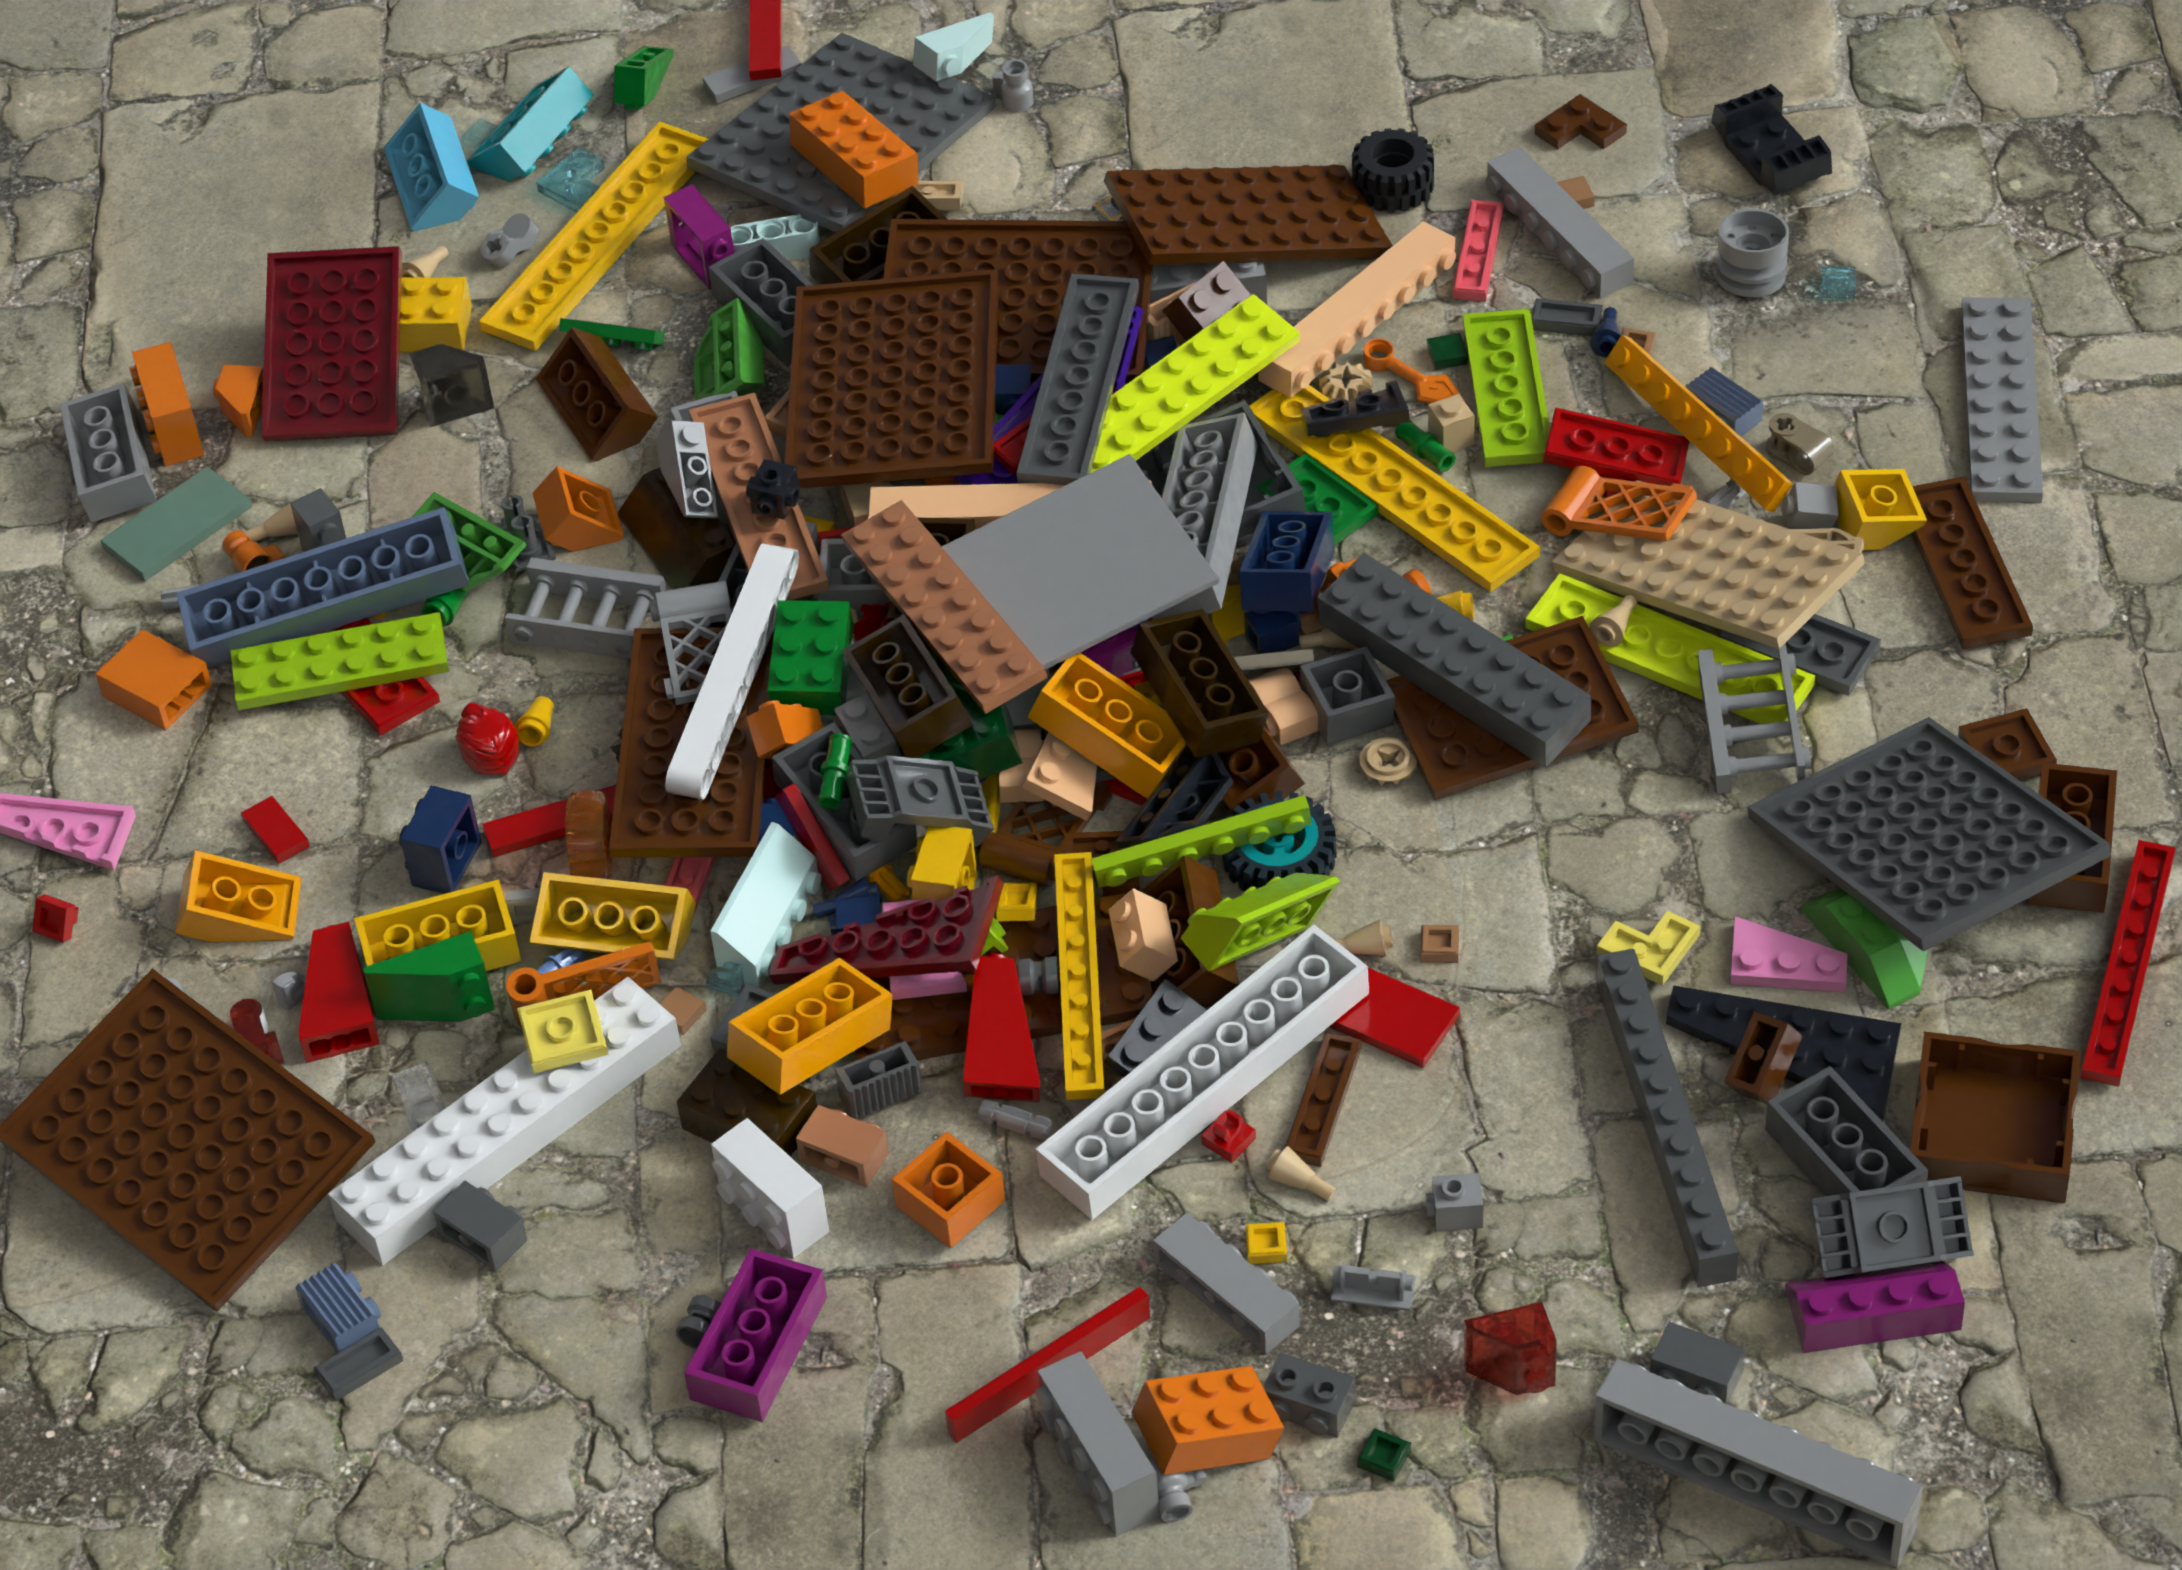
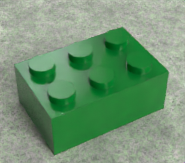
[767,600,854,716]

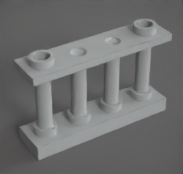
[505,557,666,659]
[1698,643,1811,794]

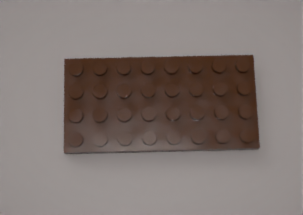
[1104,164,1393,265]
[609,627,775,858]
[854,893,1152,1061]

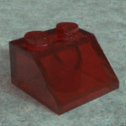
[1464,1301,1557,1395]

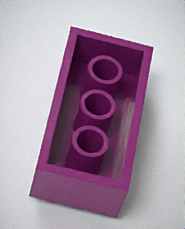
[684,1248,827,1422]

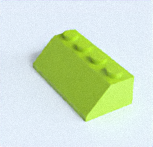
[1181,873,1341,971]

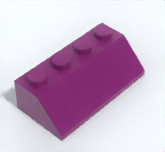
[1785,1261,1965,1353]

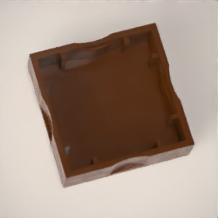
[1910,1031,2081,1203]

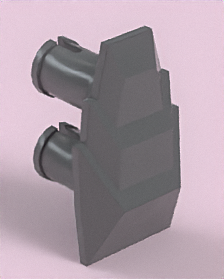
[501,495,556,572]

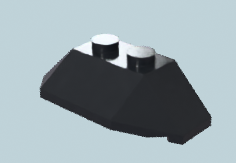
[1115,748,1234,849]

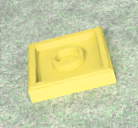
[517,990,608,1074]

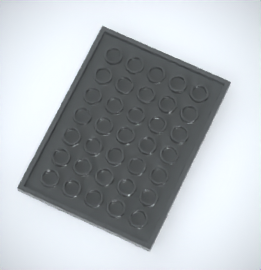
[686,33,996,233]
[1747,717,2111,952]

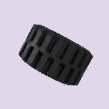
[1352,128,1434,213]

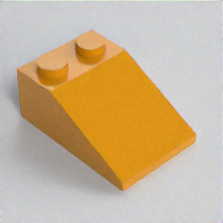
[175,850,302,942]

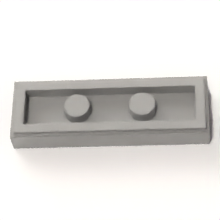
[702,45,802,104]

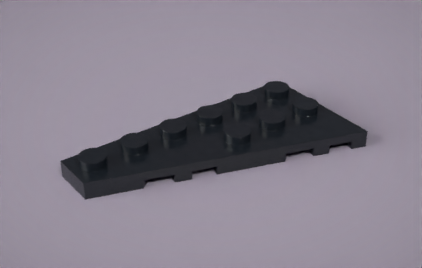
[1666,985,1901,1122]

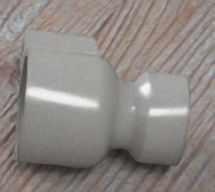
[992,59,1034,112]
[1149,1457,1207,1522]

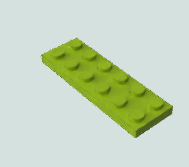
[1462,309,1550,467]
[230,612,450,710]

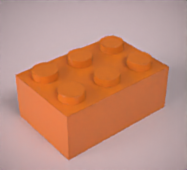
[129,342,205,466]
[1131,1366,1284,1475]

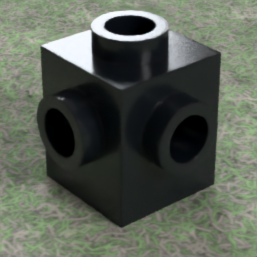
[746,459,800,520]

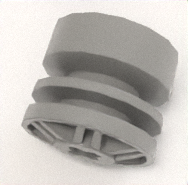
[1716,209,1789,297]

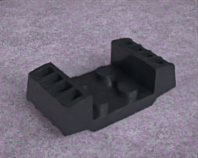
[1711,84,1832,195]

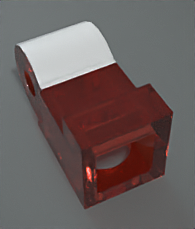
[230,999,285,1064]

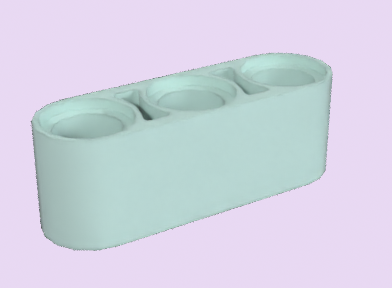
[730,214,820,261]

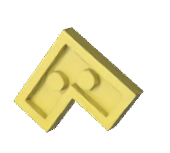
[1597,911,1700,986]

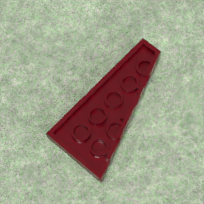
[768,875,1004,985]

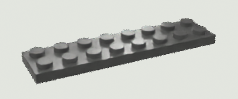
[1017,273,1139,485]

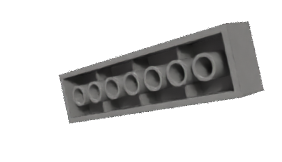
[1152,412,1258,620]
[1594,1359,1923,1568]

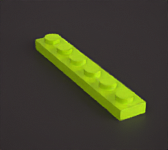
[1091,795,1312,888]

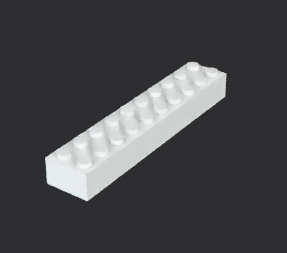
[1036,925,1369,1220]
[328,977,681,1266]

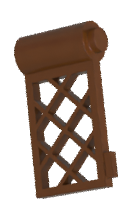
[979,782,1113,887]

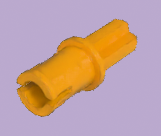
[866,863,910,902]

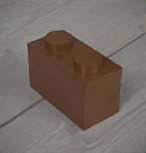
[1724,1011,1802,1104]

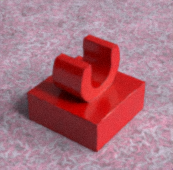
[32,894,79,943]
[1201,1109,1256,1163]

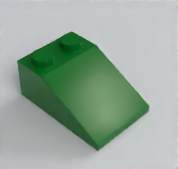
[363,931,495,1022]

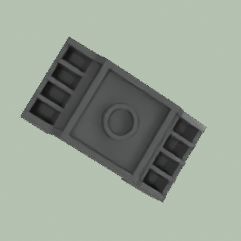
[845,755,994,847]
[1811,1176,1974,1278]

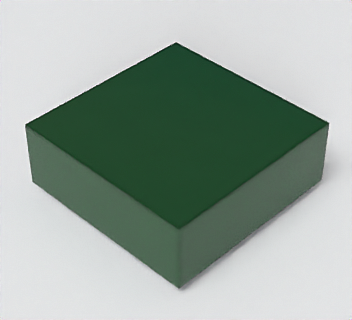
[1427,333,1468,370]
[1357,1428,1411,1482]

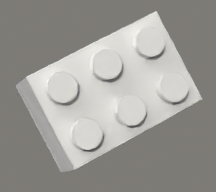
[711,1118,830,1258]

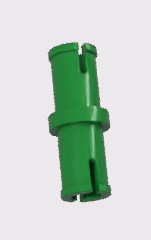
[1395,420,1456,472]
[817,733,853,809]

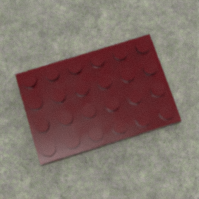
[261,246,402,442]

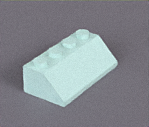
[710,822,821,988]

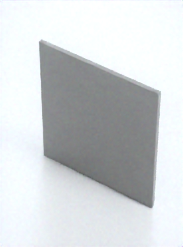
[941,454,1220,670]

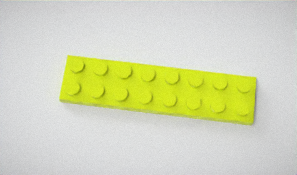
[1091,294,1301,473]
[1525,573,1815,724]

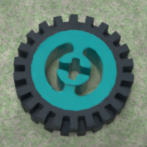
[1222,791,1337,892]

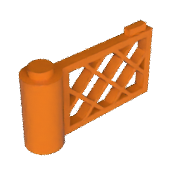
[1541,466,1697,542]
[506,941,661,1029]

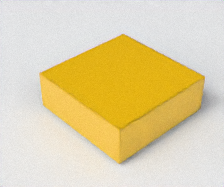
[1245,1222,1288,1264]

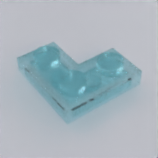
[536,147,605,213]

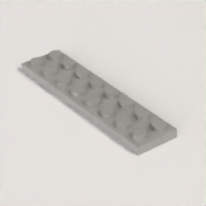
[1961,297,2043,503]

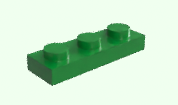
[559,318,665,350]

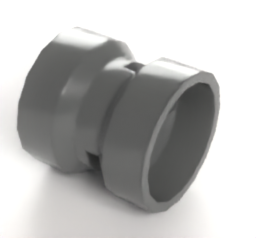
[1018,956,1059,996]
[676,1295,721,1350]

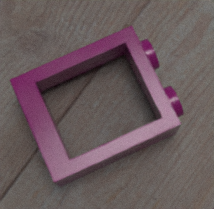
[664,185,734,290]

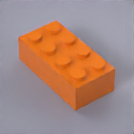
[789,90,918,209]

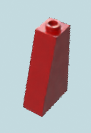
[298,921,380,1063]
[963,953,1041,1102]

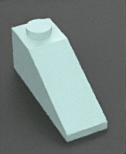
[913,12,994,81]

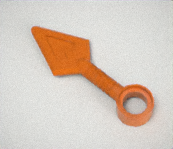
[1363,338,1470,408]

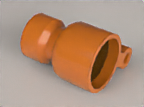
[222,530,287,572]

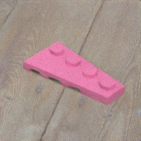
[0,793,136,871]

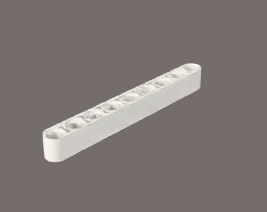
[665,543,799,800]

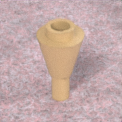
[401,245,449,278]
[244,501,298,542]
[1590,595,1637,647]
[1299,628,1358,649]
[1334,919,1393,956]
[1266,1146,1337,1202]

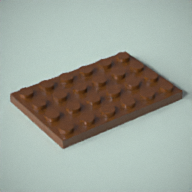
[1386,616,1639,800]

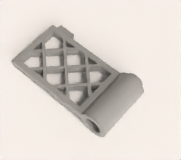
[649,580,732,705]

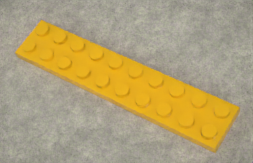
[479,121,708,351]
[1249,385,1540,593]

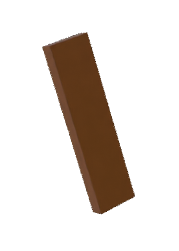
[1284,1032,1362,1167]

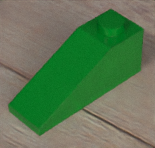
[614,46,674,110]

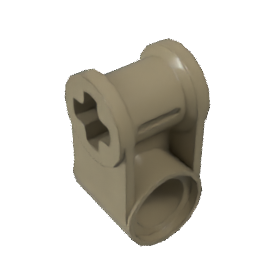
[1766,413,1834,475]

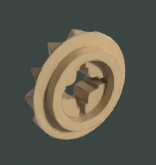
[1319,360,1374,401]
[1359,737,1417,786]

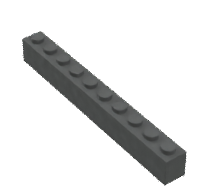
[1596,948,1738,1287]

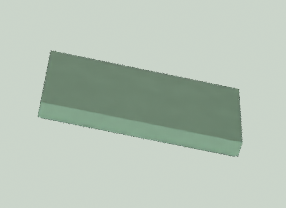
[101,466,252,581]

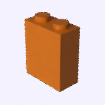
[95,629,212,730]

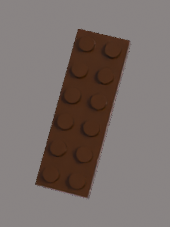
[1911,476,2033,649]

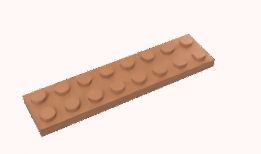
[689,393,829,600]
[841,500,1048,714]

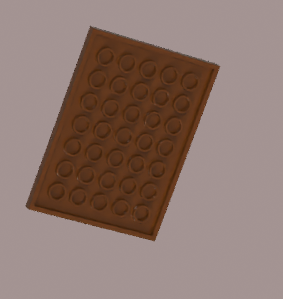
[883,219,1154,383]
[784,269,999,488]
[0,968,376,1312]

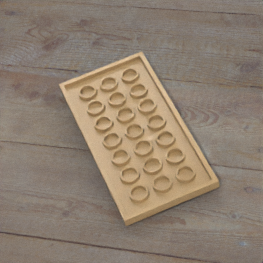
[1552,480,1865,649]

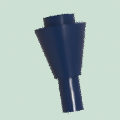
[1590,307,1621,357]
[813,877,883,918]

